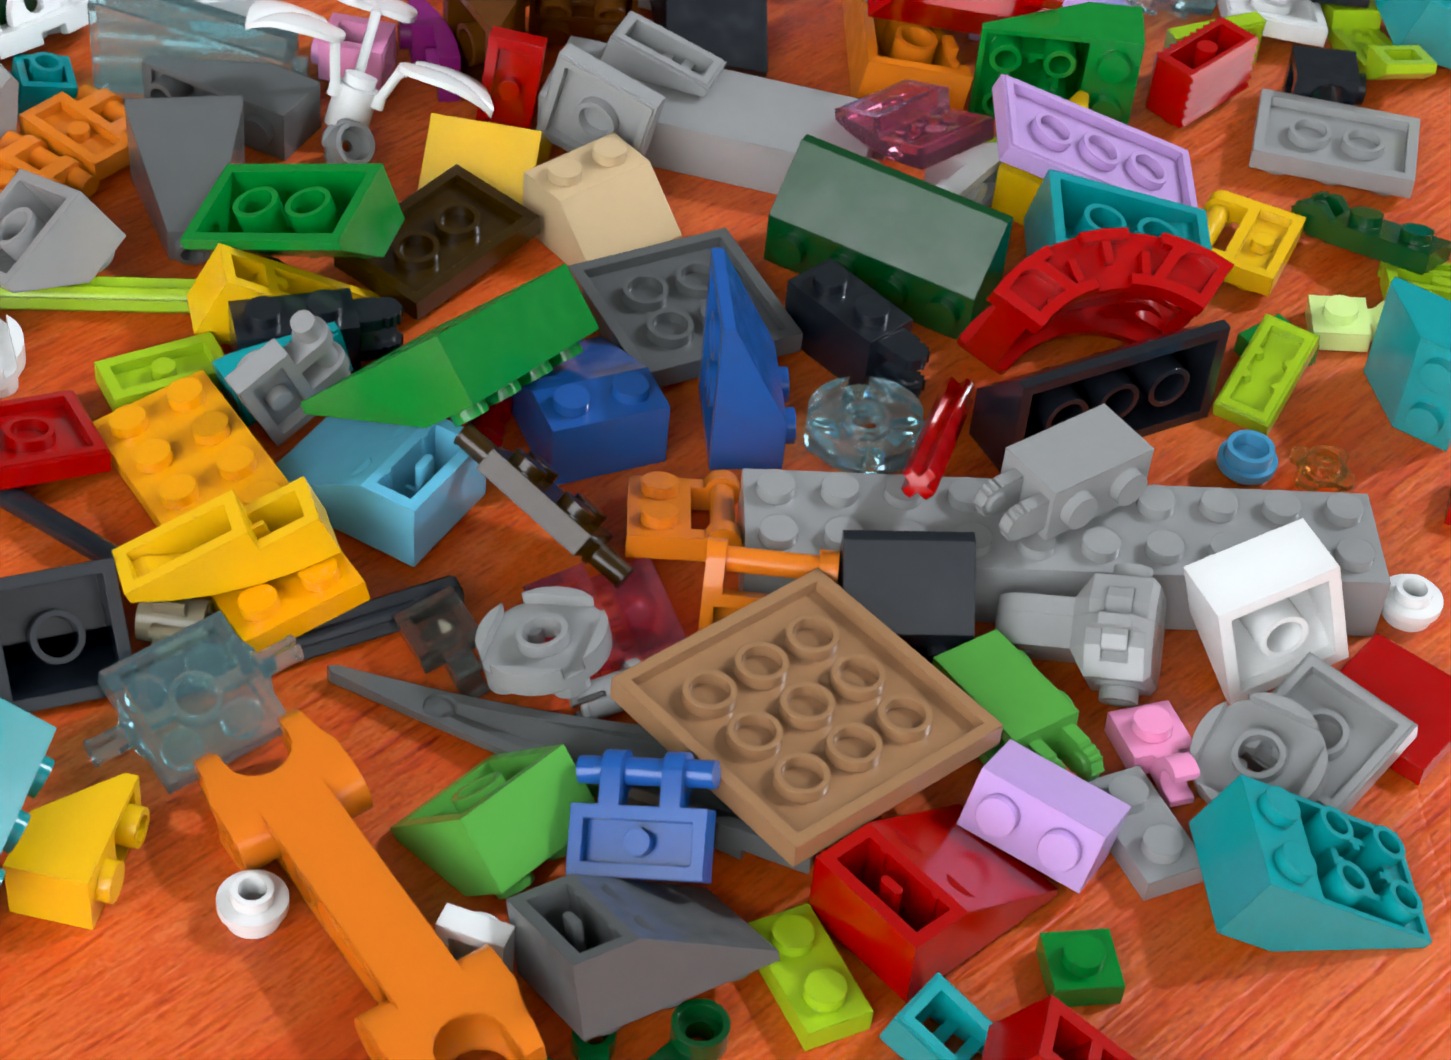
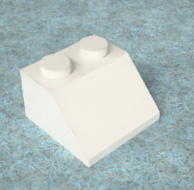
[1183,518,1349,705]

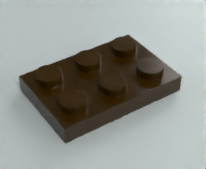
[334,164,540,321]

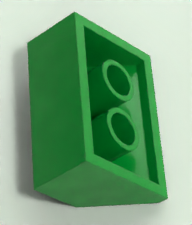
[180,163,405,258]

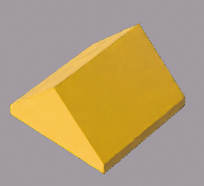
[418,113,552,205]

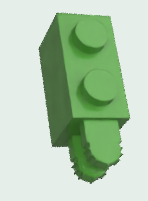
[932,629,1105,782]

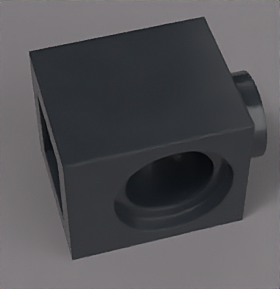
[1282,45,1367,106]

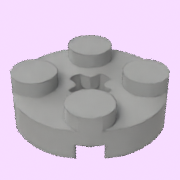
[475,586,613,699]
[1190,692,1329,805]

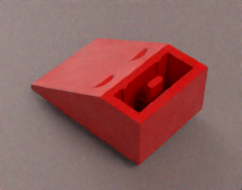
[809,804,1058,1002]

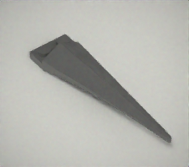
[327,665,819,874]

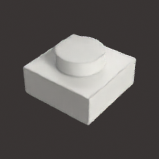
[435,903,515,973]

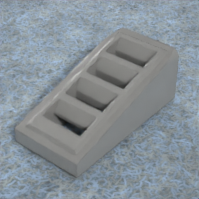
[601,11,726,97]

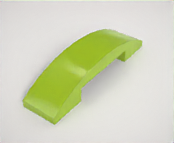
[1321,0,1438,80]

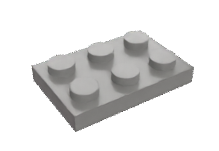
[1248,88,1420,198]

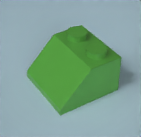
[390,744,597,900]

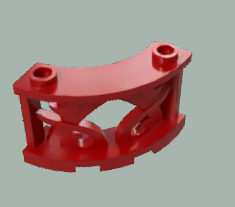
[957,227,1234,375]

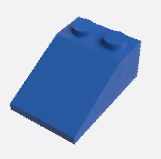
[698,248,796,470]
[511,336,670,485]

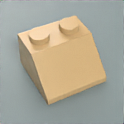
[523,132,682,265]

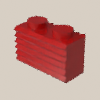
[1145,17,1260,128]

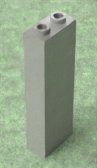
[537,35,891,195]

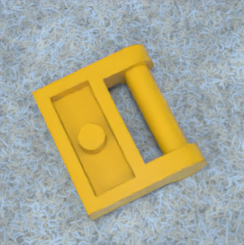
[1204,190,1306,297]

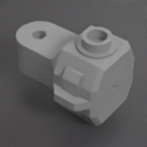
[995,563,1167,707]

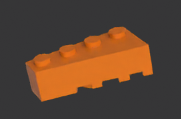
[842,0,974,128]

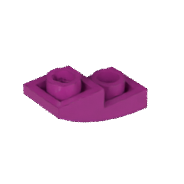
[397,0,461,102]

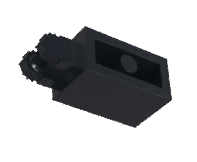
[785,258,930,400]
[228,288,403,373]

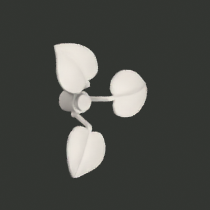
[245,0,494,127]

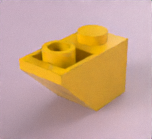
[3,773,150,930]

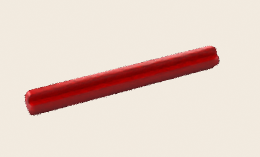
[901,376,974,500]

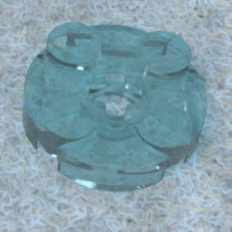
[803,376,925,474]

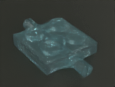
[83,610,304,794]

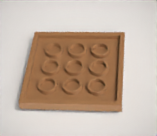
[610,568,1003,867]

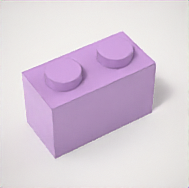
[956,739,1132,893]

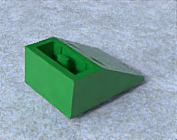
[968,2,1145,125]

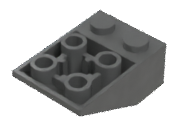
[506,873,780,1042]

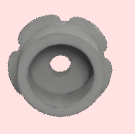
[321,118,375,164]

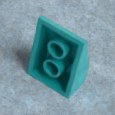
[1023,169,1212,257]

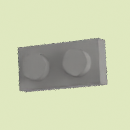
[1088,765,1203,901]

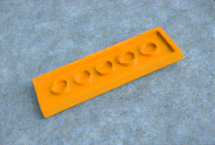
[93,369,371,661]

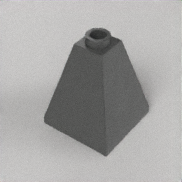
[124,95,245,265]

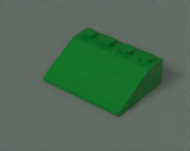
[300,263,599,428]

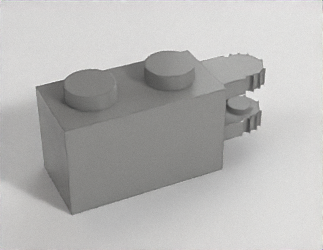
[972,404,1154,542]

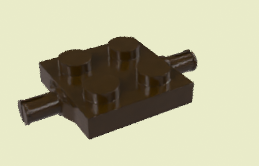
[453,423,635,588]

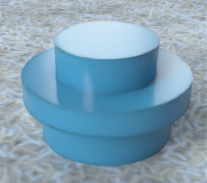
[1216,430,1278,485]

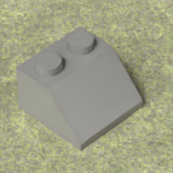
[0,168,127,293]

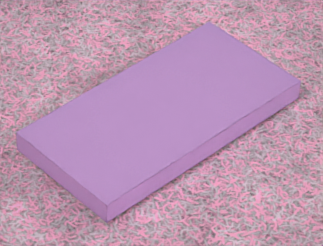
[992,74,1198,208]

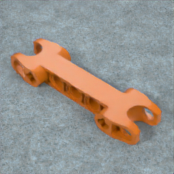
[193,709,547,1060]

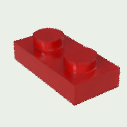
[476,26,548,130]

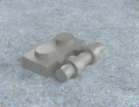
[224,310,351,447]

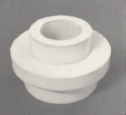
[1381,574,1444,632]
[216,869,290,939]

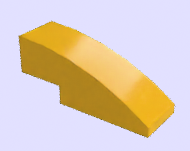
[111,476,341,603]

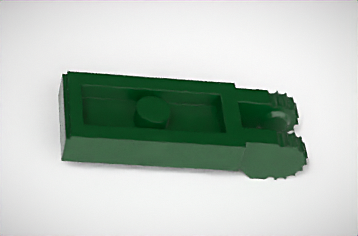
[1289,190,1451,275]

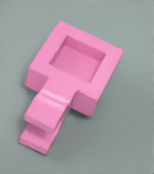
[1104,700,1200,808]

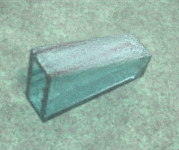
[87,0,309,99]

